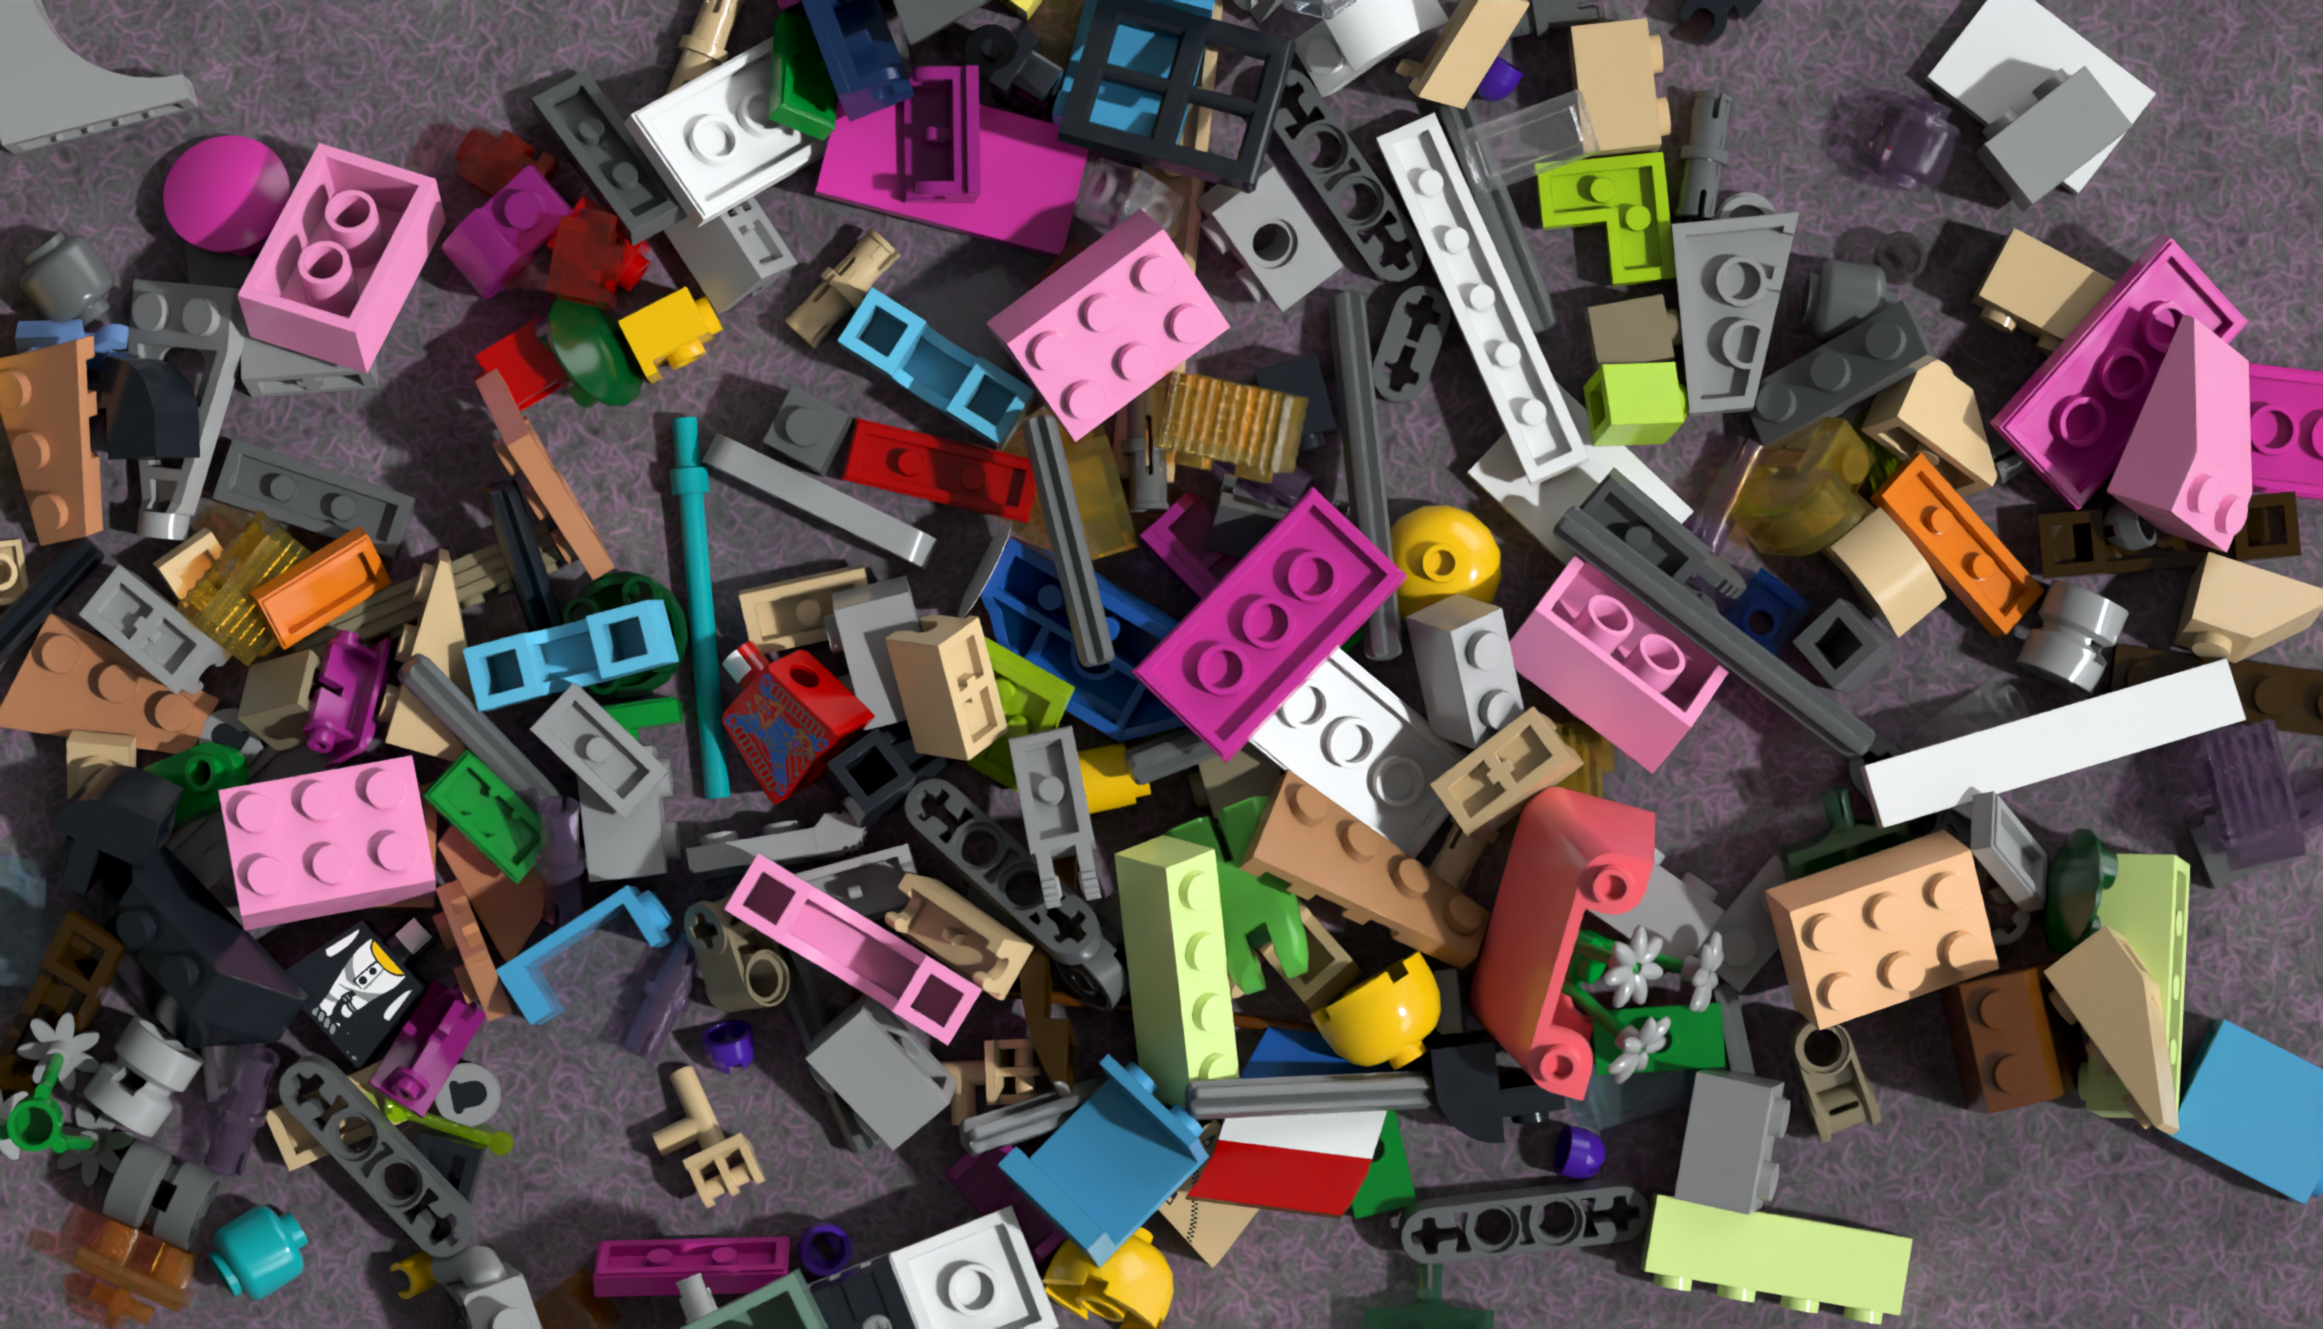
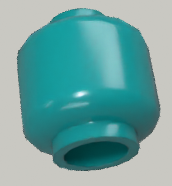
[207,1205,309,1301]

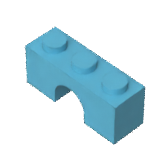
[838,287,1036,451]
[463,600,679,712]

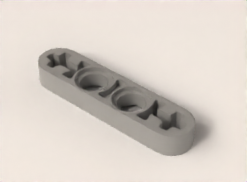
[702,433,939,570]

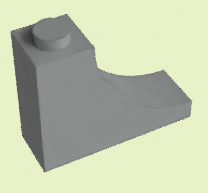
[0,0,198,154]

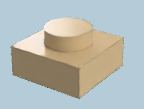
[153,527,246,619]
[66,730,136,799]

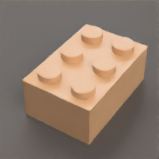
[1765,830,1999,1030]

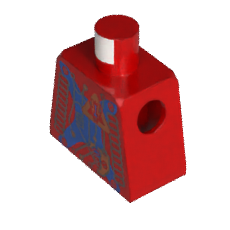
[722,641,875,805]

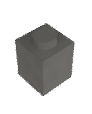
[763,385,853,477]
[1792,598,1900,694]

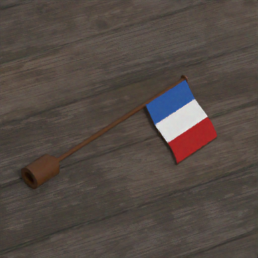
[851,947,1430,1219]

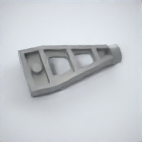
[128,279,246,541]

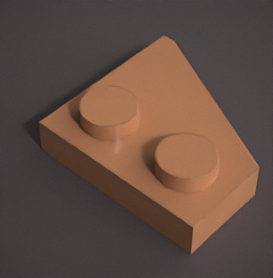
[437,825,581,962]

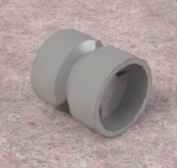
[2016,580,2129,696]
[83,1016,204,1137]

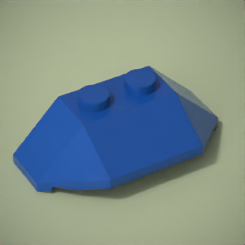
[980,537,1186,742]

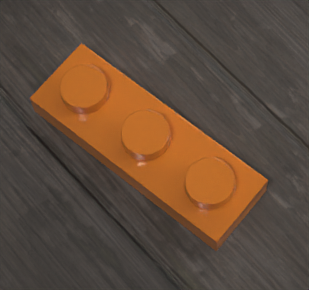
[1870,452,2045,637]

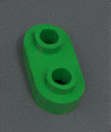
[143,742,249,829]

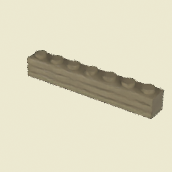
[293,522,564,660]

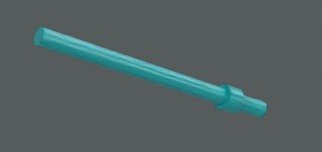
[669,417,730,800]

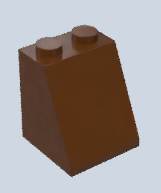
[1939,958,2088,1114]

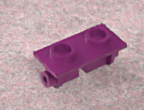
[303,630,392,770]
[368,979,486,1118]

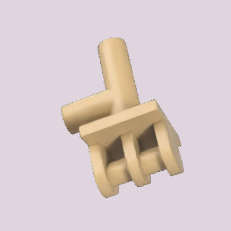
[939,1038,1041,1125]
[652,1066,766,1209]

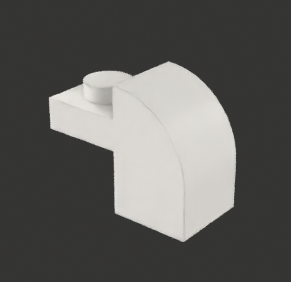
[1294,0,1449,97]

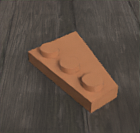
[0,335,103,546]

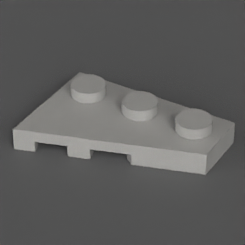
[1671,212,1799,417]

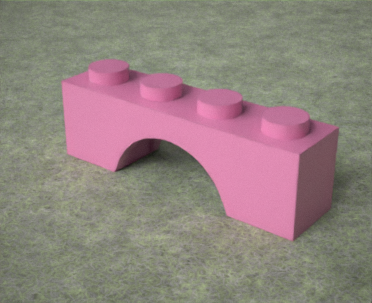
[724,853,982,1045]

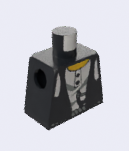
[285,913,438,1069]

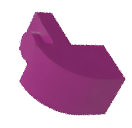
[441,165,575,299]

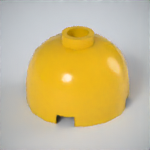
[1390,505,1502,624]
[1310,950,1441,1070]
[1042,1227,1174,1329]

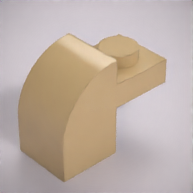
[1802,486,1947,638]

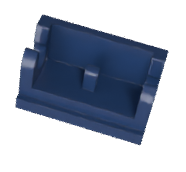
[801,0,915,122]

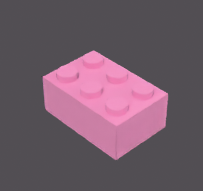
[237,143,446,374]
[986,209,1230,442]
[1509,553,1730,774]
[219,755,436,931]

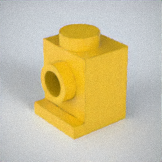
[618,287,723,384]

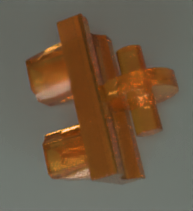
[72,1218,198,1329]

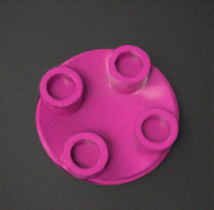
[163,135,291,257]

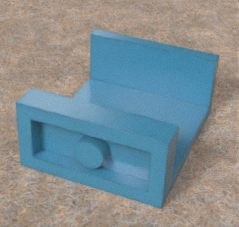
[1052,0,1215,145]
[496,885,675,1025]
[2157,1019,2323,1205]
[998,1054,1209,1268]

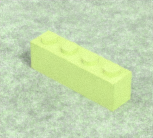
[1114,835,1240,1110]
[2078,854,2190,1118]
[1640,1192,1913,1324]

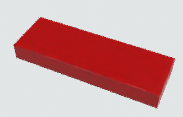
[842,418,1036,524]

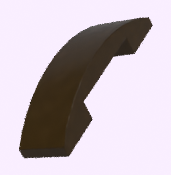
[2037,491,2301,579]
[1020,855,1082,1097]
[0,910,126,1102]

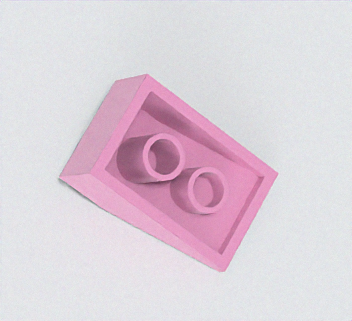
[2107,314,2252,553]

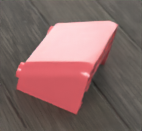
[1469,786,1655,1101]

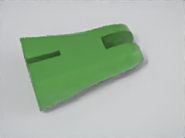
[1165,795,1308,995]

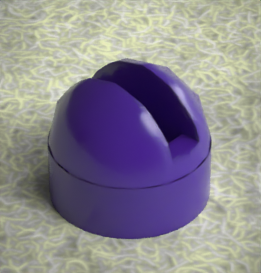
[1474,56,1524,102]
[701,1019,755,1074]
[1553,1125,1606,1179]
[798,1222,852,1276]

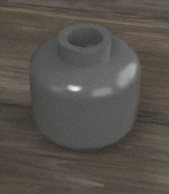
[18,231,115,327]
[1801,259,1898,342]

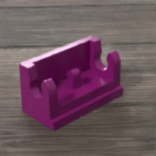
[903,65,981,203]
[1140,491,1243,602]
[944,1145,1067,1265]

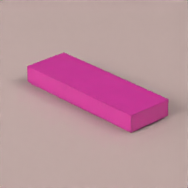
[593,1236,791,1297]

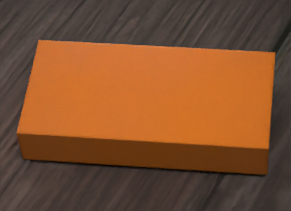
[250,526,393,650]

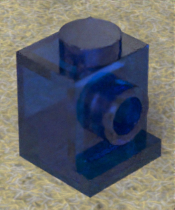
[1723,567,1813,656]

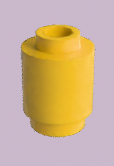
[1077,742,1151,814]

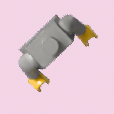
[390,1246,542,1329]

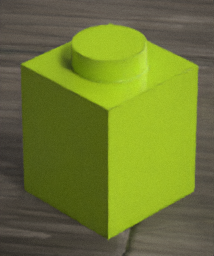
[1583,362,1688,447]

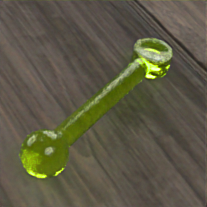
[384,1099,514,1156]

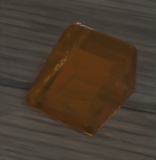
[534,1267,622,1329]

